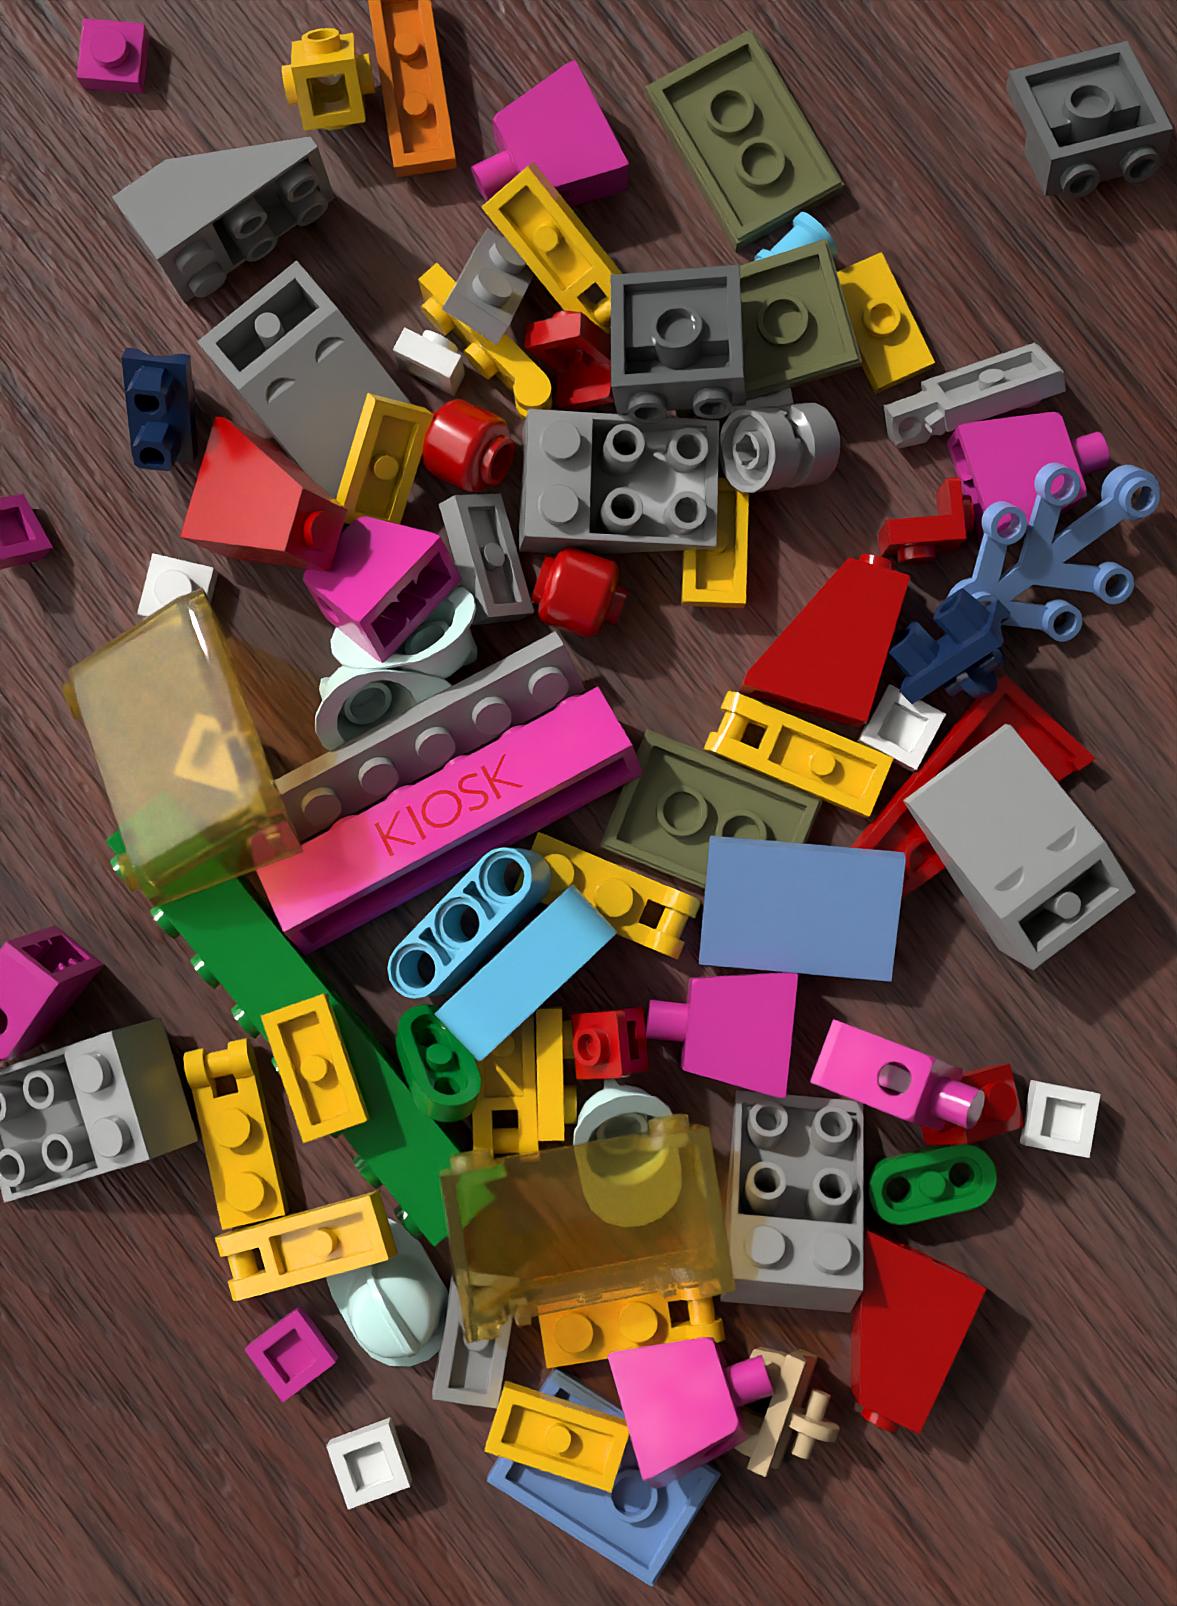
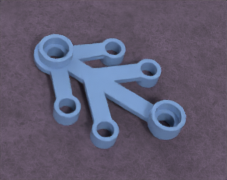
[947,462,1161,642]

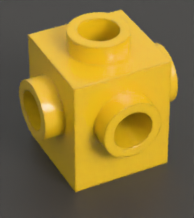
[282,28,375,131]

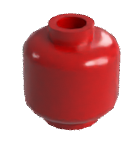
[421,399,515,493]
[530,546,629,638]

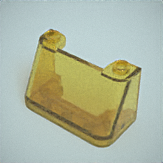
[61,588,303,907]
[438,1114,736,1344]

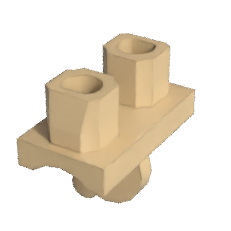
[734,1347,840,1477]

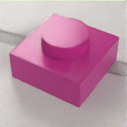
[76,18,150,94]
[0,494,53,570]
[244,1305,339,1403]

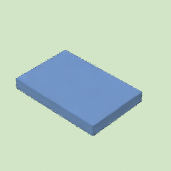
[699,836,906,982]
[487,1366,721,1587]

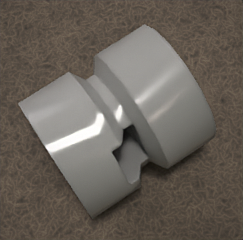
[719,403,840,493]

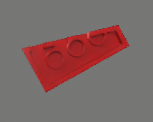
[850,675,1096,899]

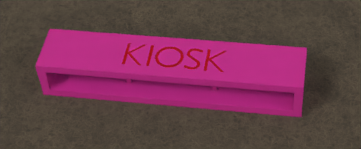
[256,687,643,955]

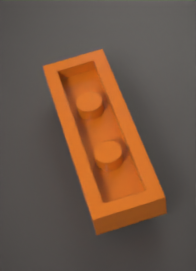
[368,0,457,178]

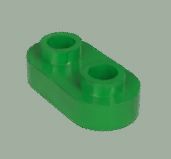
[395,1004,481,1122]
[865,1144,997,1225]

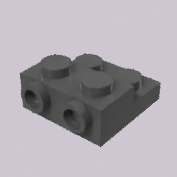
[1006,41,1174,199]
[610,264,746,423]

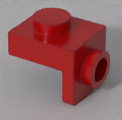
[525,311,614,411]
[878,477,974,565]
[571,1006,649,1080]
[920,1063,1024,1145]

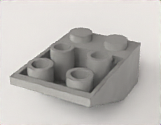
[112,137,335,303]
[197,260,411,500]
[519,409,719,554]
[903,724,1136,970]
[0,1018,198,1203]
[721,1090,864,1313]

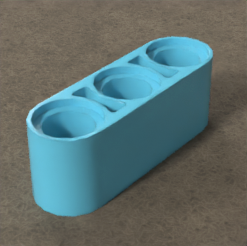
[387,847,551,999]
[435,885,617,1062]

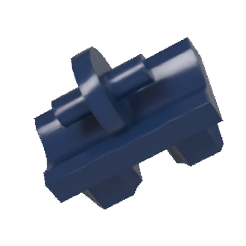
[121,348,198,471]
[888,588,1011,704]

